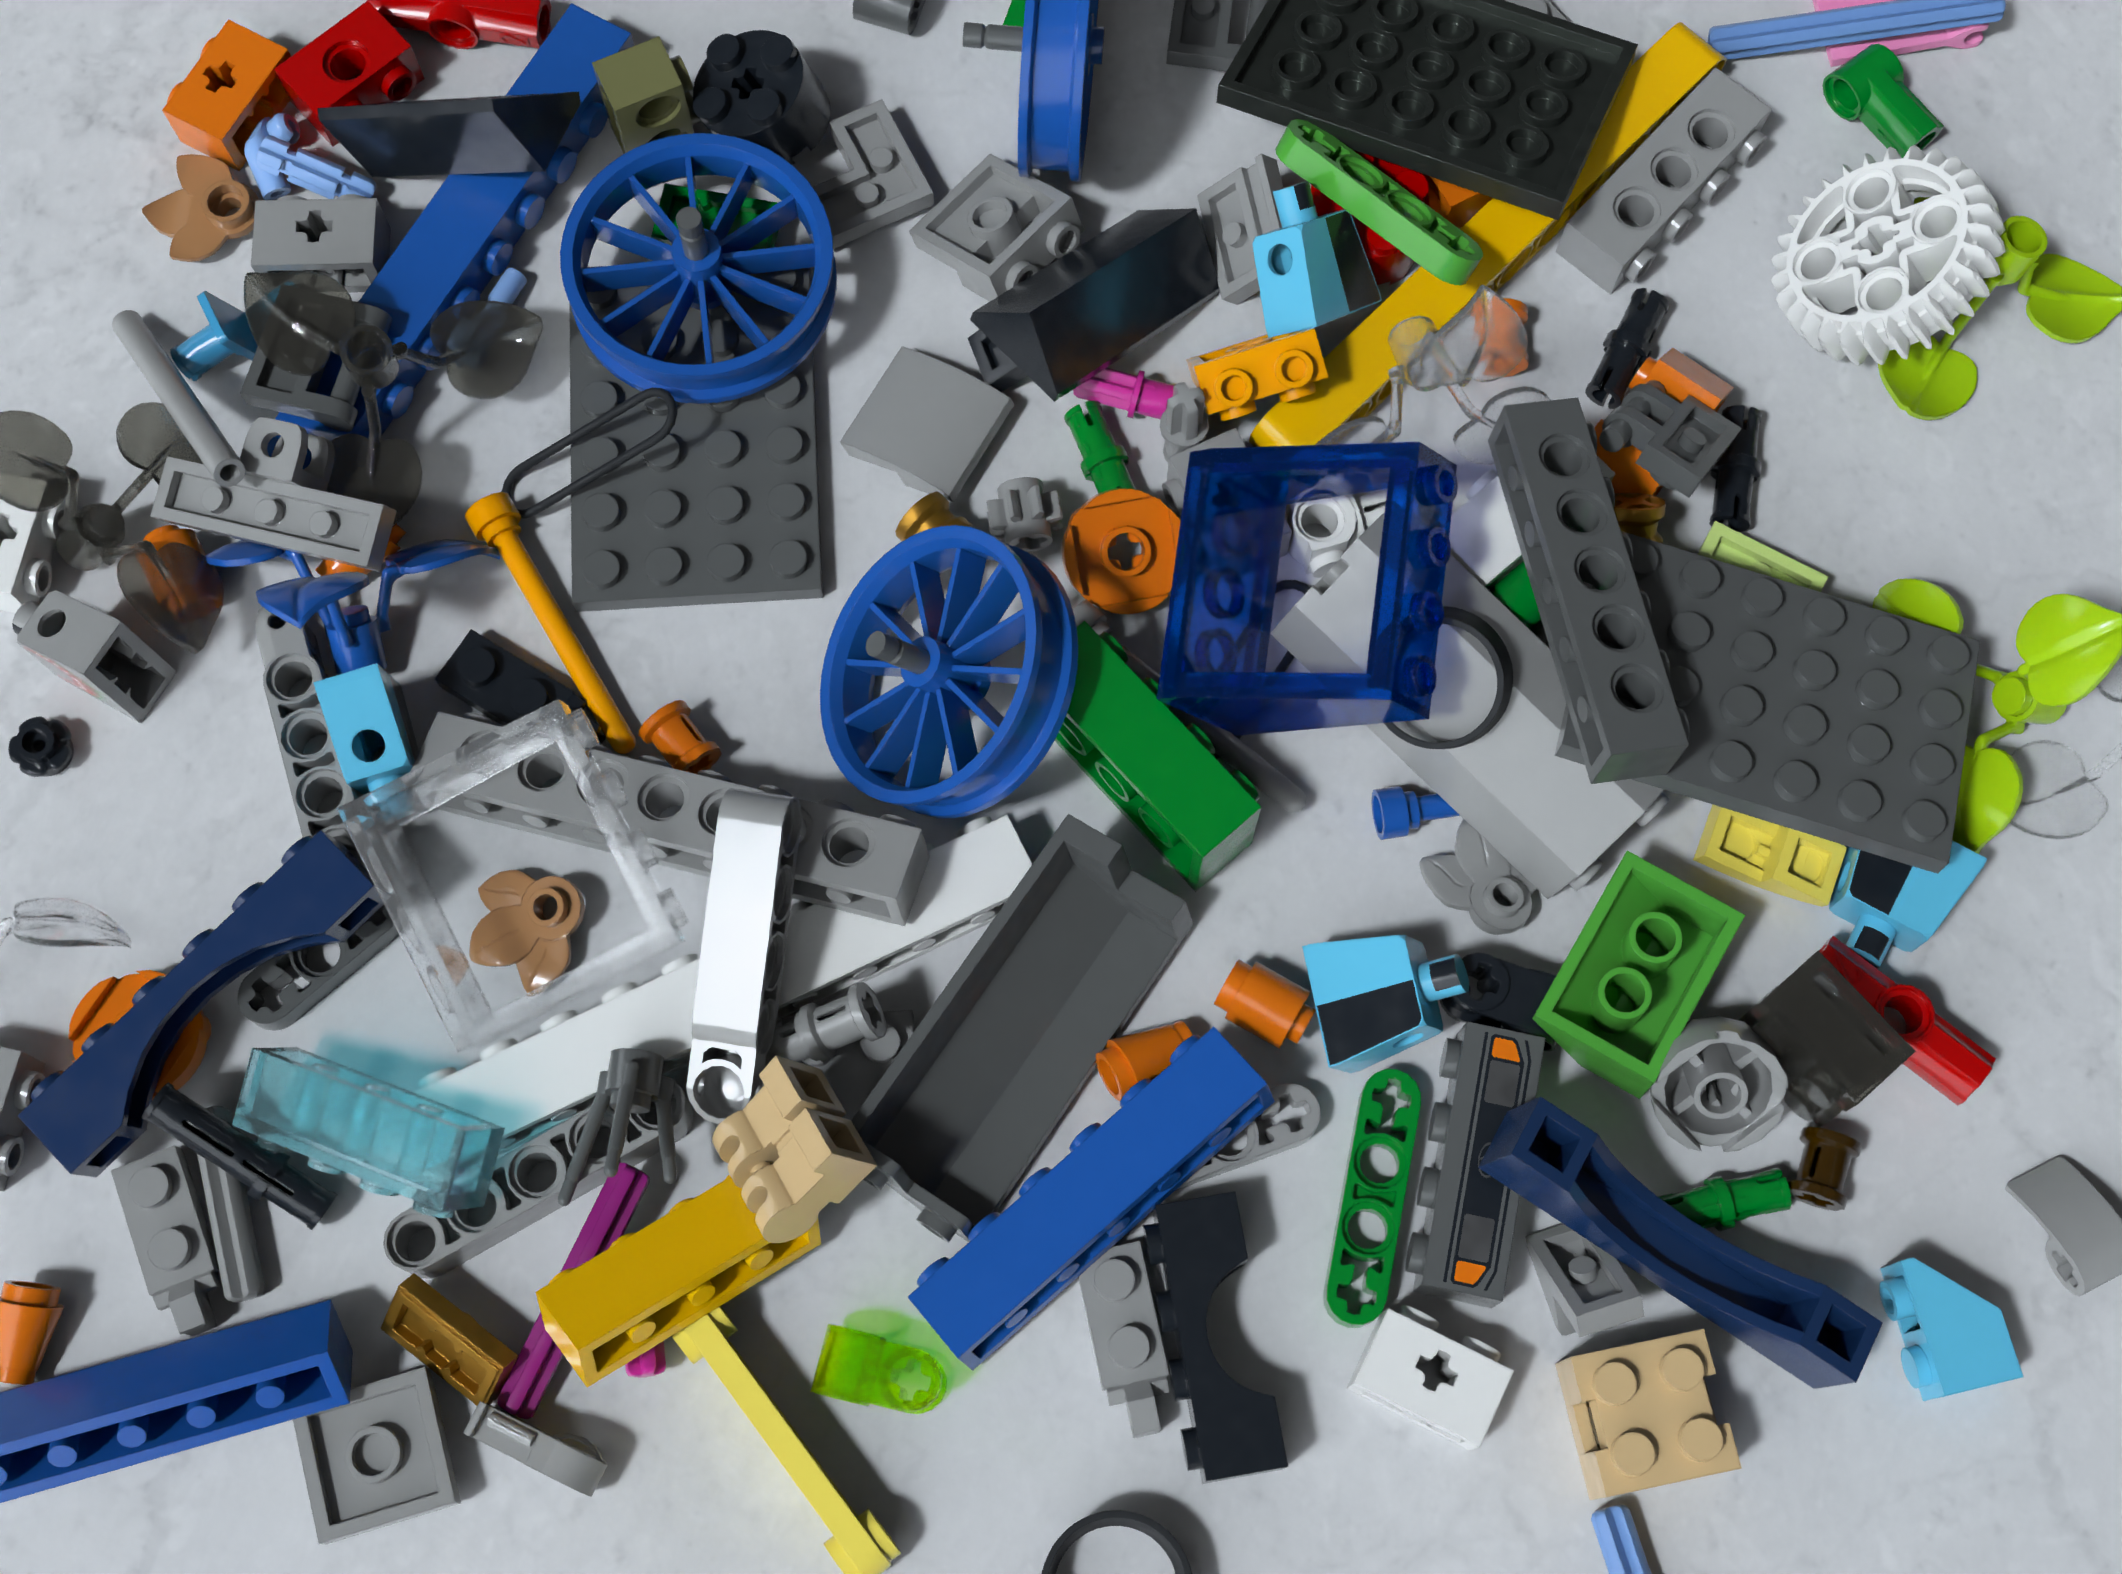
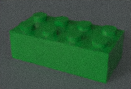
[1055,620,1261,892]

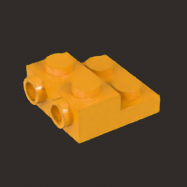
[1186,328,1328,421]

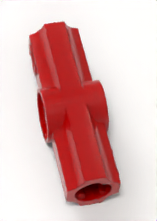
[367,0,551,49]
[1796,936,1996,1106]

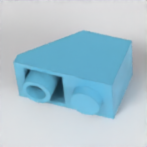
[1879,1257,2023,1401]

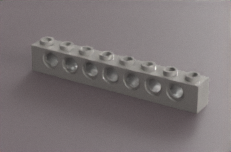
[408,712,930,926]

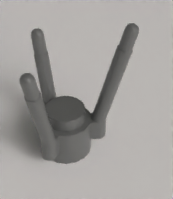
[558,1048,677,1206]

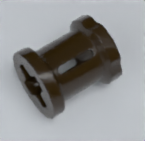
[1788,1127,1862,1211]

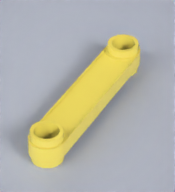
[672,1306,901,1574]

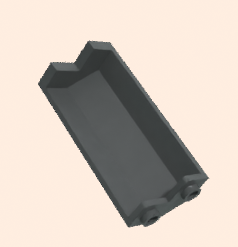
[851,814,1193,1243]

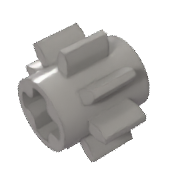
[986,477,1063,553]

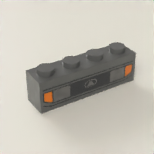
[1405,1022,1545,1308]

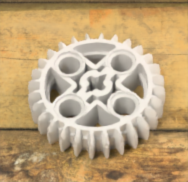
[1771,145,2006,366]

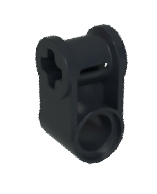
[1440,952,1557,1052]

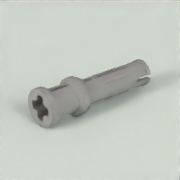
[688,982,886,1089]

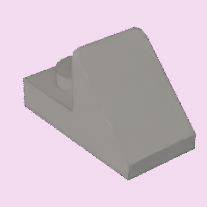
[1525,1224,1644,1337]

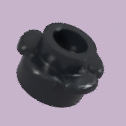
[8,716,74,777]

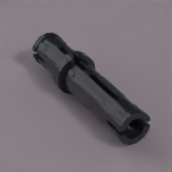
[141,1082,338,1230]

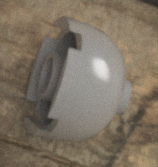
[1650,1016,1788,1152]

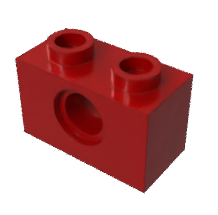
[274,1,425,147]

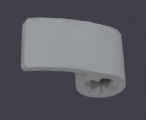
[2005,1157,2122,1296]

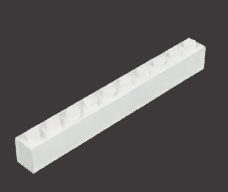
[404,815,1032,1179]

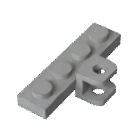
[150,417,397,572]

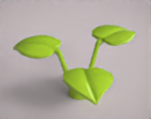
[1878,197,2122,420]
[1872,578,2122,854]

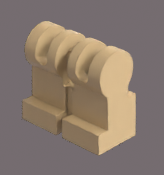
[712,1055,877,1243]

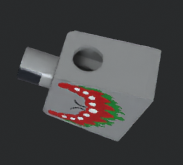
[12,590,177,723]

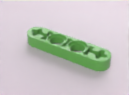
[1275,119,1483,285]

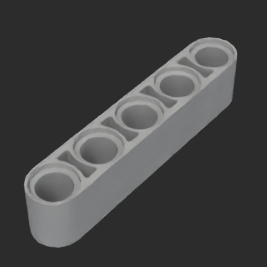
[383,1075,694,1279]

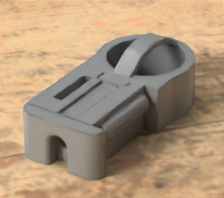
[463,1401,608,1497]

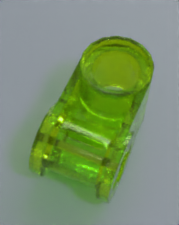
[810,1324,947,1414]

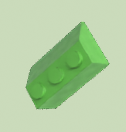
[1532,851,1745,1099]

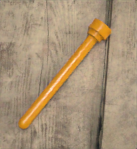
[465,492,636,754]

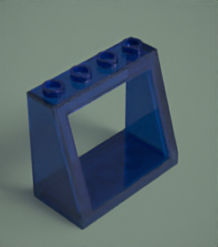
[1157,442,1458,736]

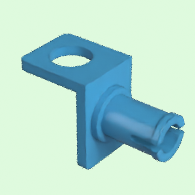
[170,282,299,381]

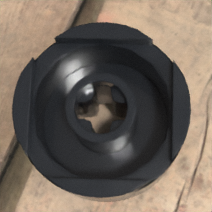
[693,30,831,165]

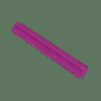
[497,1162,650,1419]

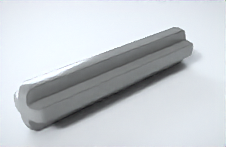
[192,1106,265,1302]

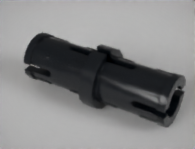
[1585,288,1670,409]
[1709,405,1762,532]

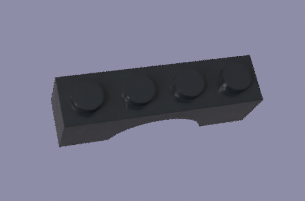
[1143,1191,1288,1484]

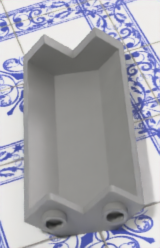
[1270,502,1669,899]

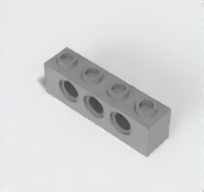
[1556,67,1772,295]

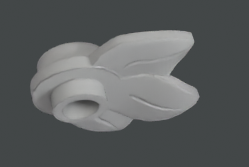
[1419,819,1537,935]

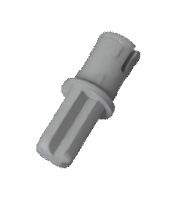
[1160,382,1209,462]

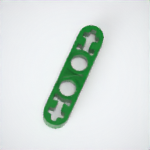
[1323,1069,1421,1328]

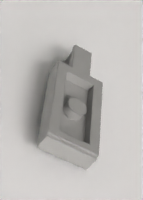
[111,1145,220,1337]
[1078,1241,1170,1438]

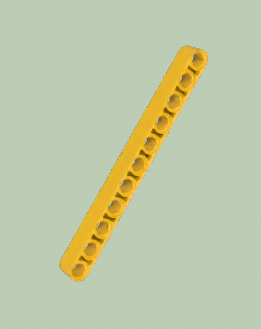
[1249,22,1727,482]

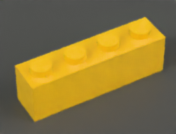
[536,1174,821,1388]

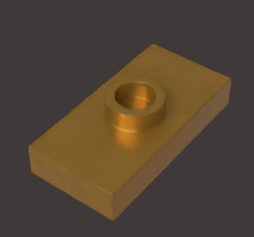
[381,1273,518,1406]

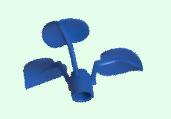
[205,539,500,675]

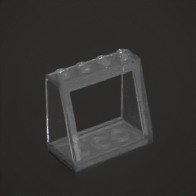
[337,699,689,1052]

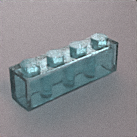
[232,1047,505,1218]

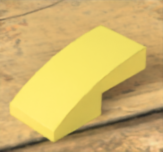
[1693,804,1847,907]

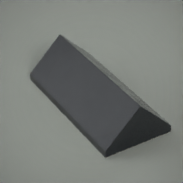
[318,92,580,177]
[970,208,1219,402]

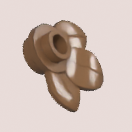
[142,154,259,262]
[469,870,585,996]

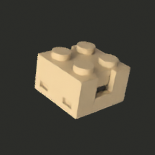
[1555,1329,1742,1500]

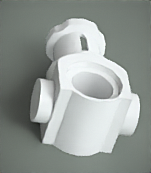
[1286,479,1414,578]

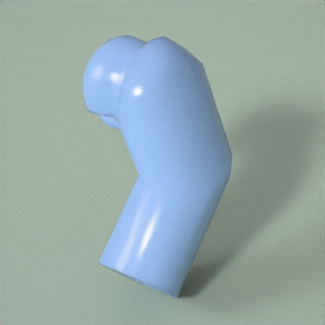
[244,113,300,200]

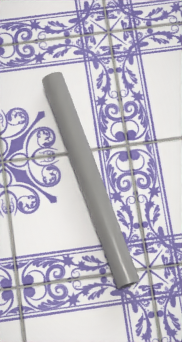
[112,310,245,487]

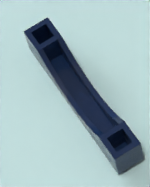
[17,830,392,1178]
[1478,1097,1883,1389]

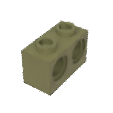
[592,36,701,154]

